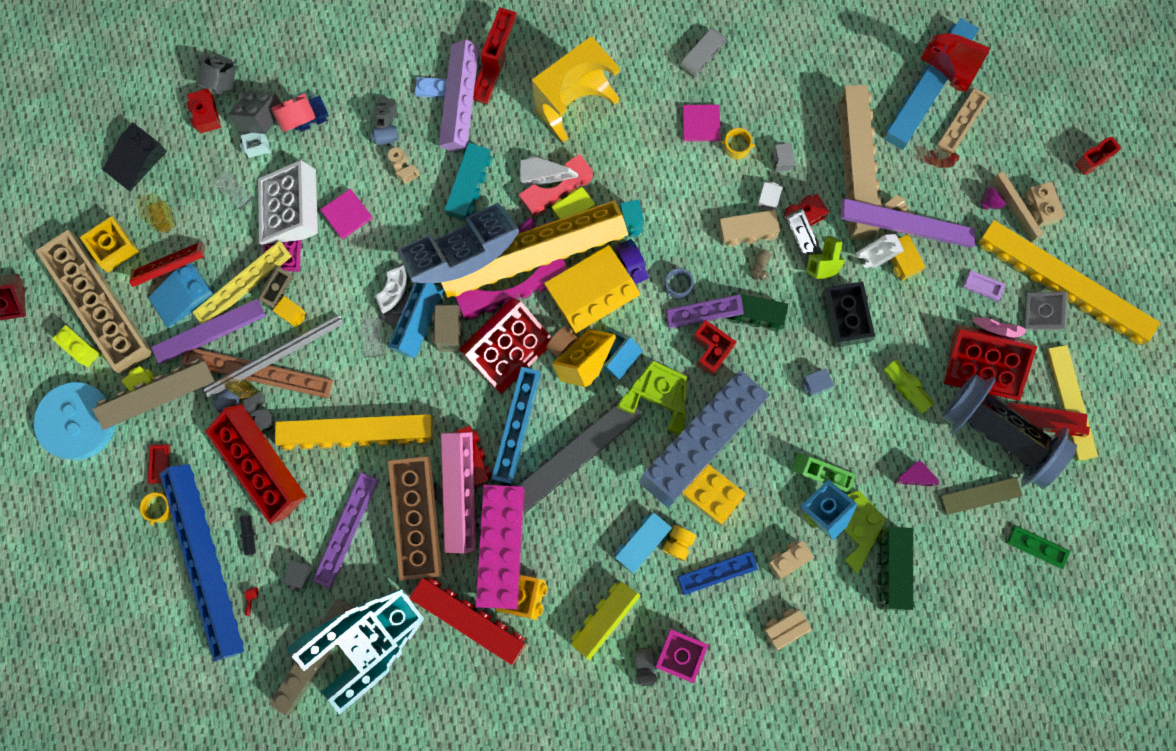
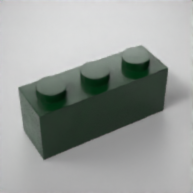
[727,292,788,331]

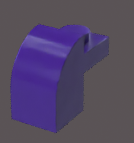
[614,239,649,284]

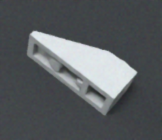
[520,156,578,187]

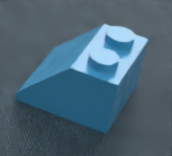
[602,327,643,380]

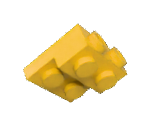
[496,575,548,620]

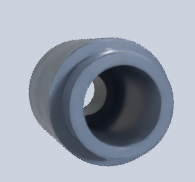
[371,124,399,145]
[213,386,243,413]

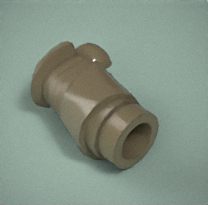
[750,249,772,281]

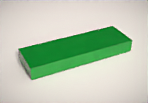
[1006,525,1070,569]

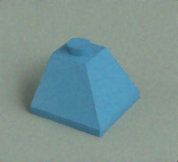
[800,480,857,540]

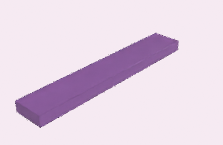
[152,299,266,365]
[312,472,379,589]

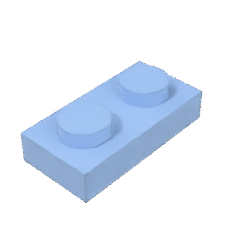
[415,77,447,98]

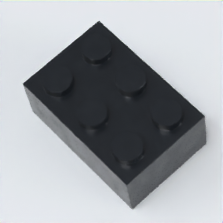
[822,281,875,348]

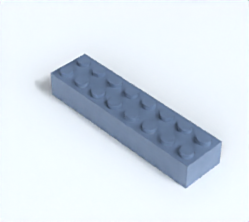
[638,370,770,509]

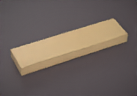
[936,87,990,156]
[992,171,1043,242]

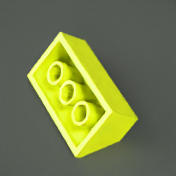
[571,581,641,660]

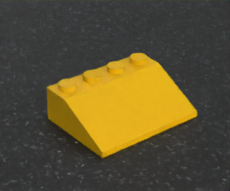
[544,245,641,334]

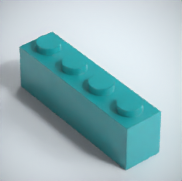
[444,143,493,221]

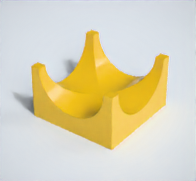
[532,36,620,143]

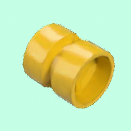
[662,525,697,561]

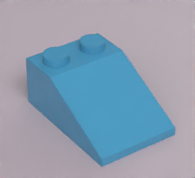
[148,262,214,328]

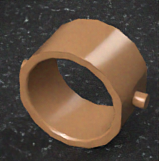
[547,327,578,358]

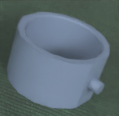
[665,268,694,299]

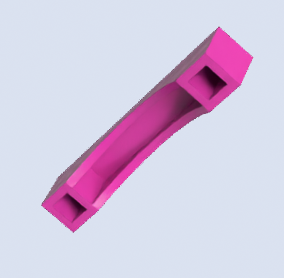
[456,259,567,320]

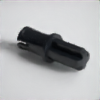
[239,516,256,556]

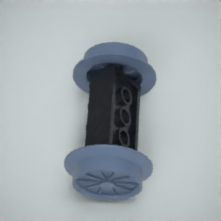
[942,373,1077,489]

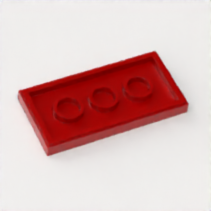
[129,241,205,287]

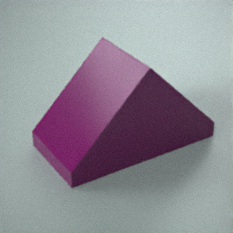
[895,460,939,487]

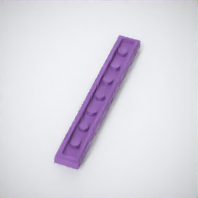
[841,199,975,248]

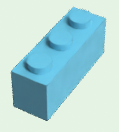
[615,513,672,574]

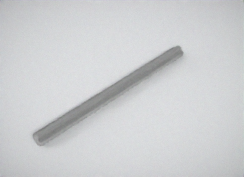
[204,315,343,397]

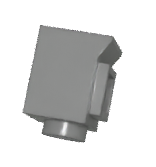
[771,142,795,173]

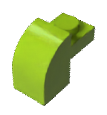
[806,236,845,279]

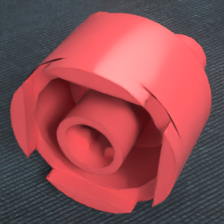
[271,93,316,132]

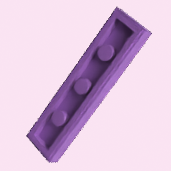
[666,294,744,329]

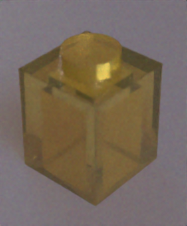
[146,201,176,232]

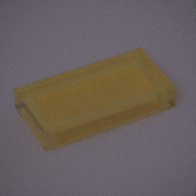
[225,380,260,398]

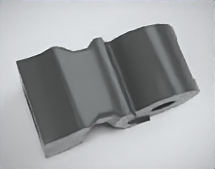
[373,97,397,128]
[243,392,275,431]
[635,646,658,687]

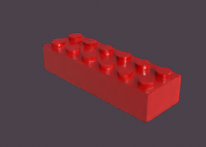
[205,404,307,524]
[409,577,527,665]

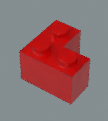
[693,320,737,377]

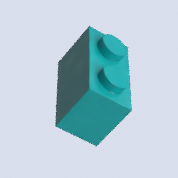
[620,199,644,237]

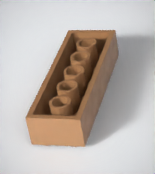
[388,456,442,581]

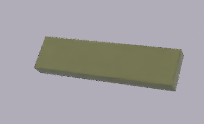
[940,477,1023,515]

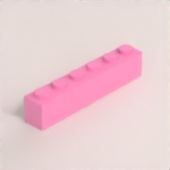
[441,432,476,554]

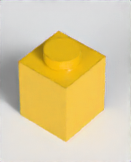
[272,296,306,328]

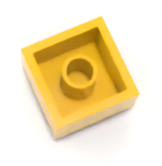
[80,216,140,273]

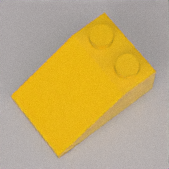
[551,329,616,387]

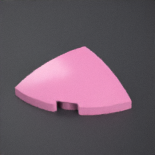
[973,317,1026,337]

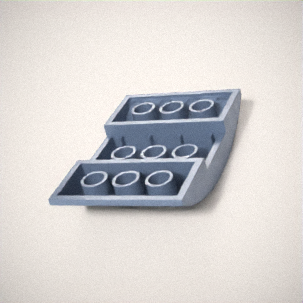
[397,202,519,283]

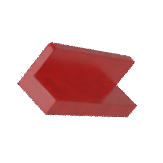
[1007,402,1090,437]

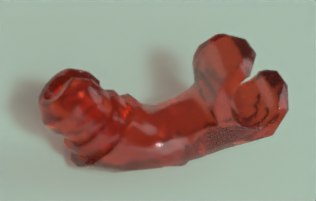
[924,150,960,168]

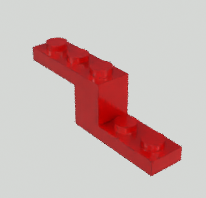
[473,7,517,105]

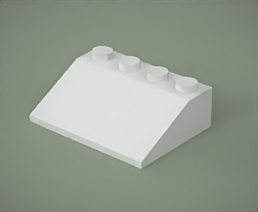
[258,160,318,245]

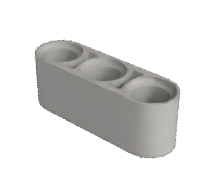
[681,28,727,77]

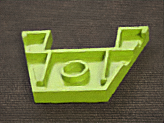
[616,361,687,436]
[803,490,886,573]

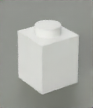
[757,182,783,211]

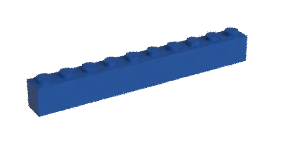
[160,464,244,662]

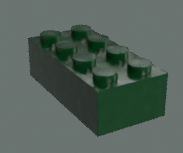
[877,527,913,611]

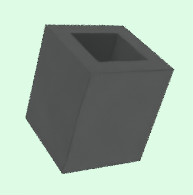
[283,560,313,592]

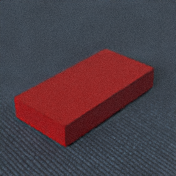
[147,444,171,484]

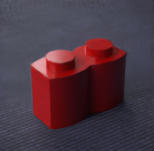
[1075,137,1121,175]

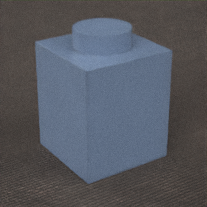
[801,368,834,397]

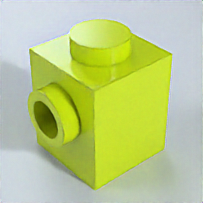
[121,366,155,391]

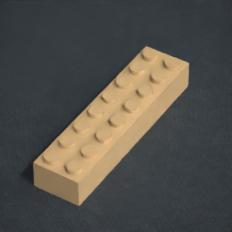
[839,85,881,240]
[36,230,154,375]

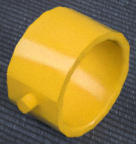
[721,128,755,159]
[140,491,171,525]

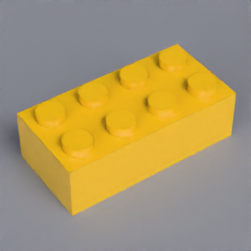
[681,465,746,527]

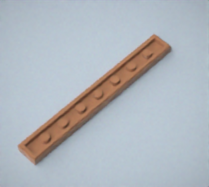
[181,349,333,399]

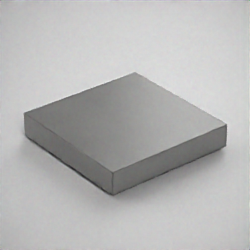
[1025,292,1068,330]

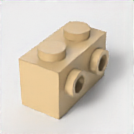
[1025,182,1065,227]
[768,540,814,581]

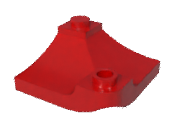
[920,33,991,92]

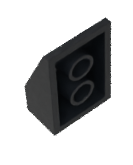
[103,122,167,192]

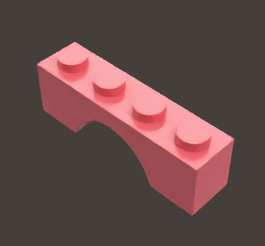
[519,154,593,218]

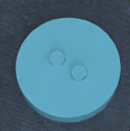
[34,382,116,460]

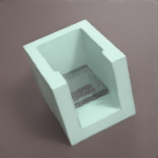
[240,133,271,158]

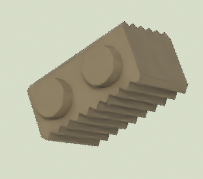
[257,266,294,309]

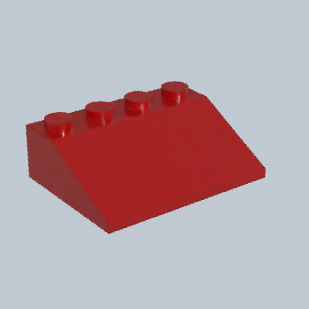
[458,297,552,394]
[944,324,1037,401]

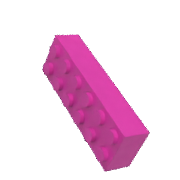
[476,485,525,610]

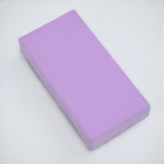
[962,270,1006,302]

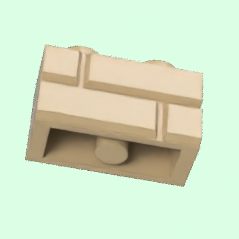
[763,608,812,651]

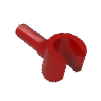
[245,588,259,616]

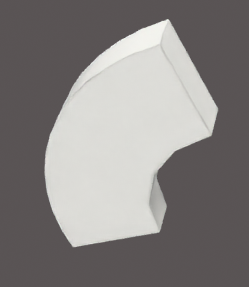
[375,265,407,314]

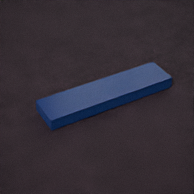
[677,551,758,596]

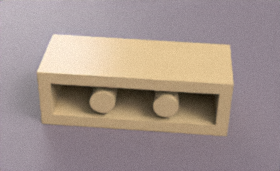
[719,210,780,247]

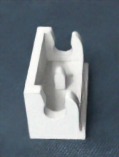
[856,234,904,269]

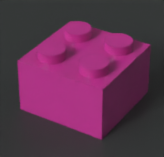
[655,629,708,683]

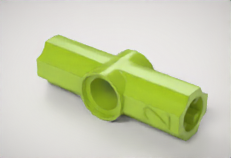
[883,359,935,414]

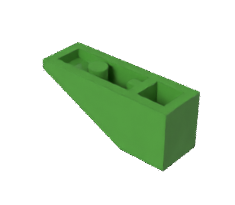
[791,452,856,493]

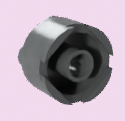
[196,54,237,94]

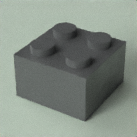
[228,90,284,134]

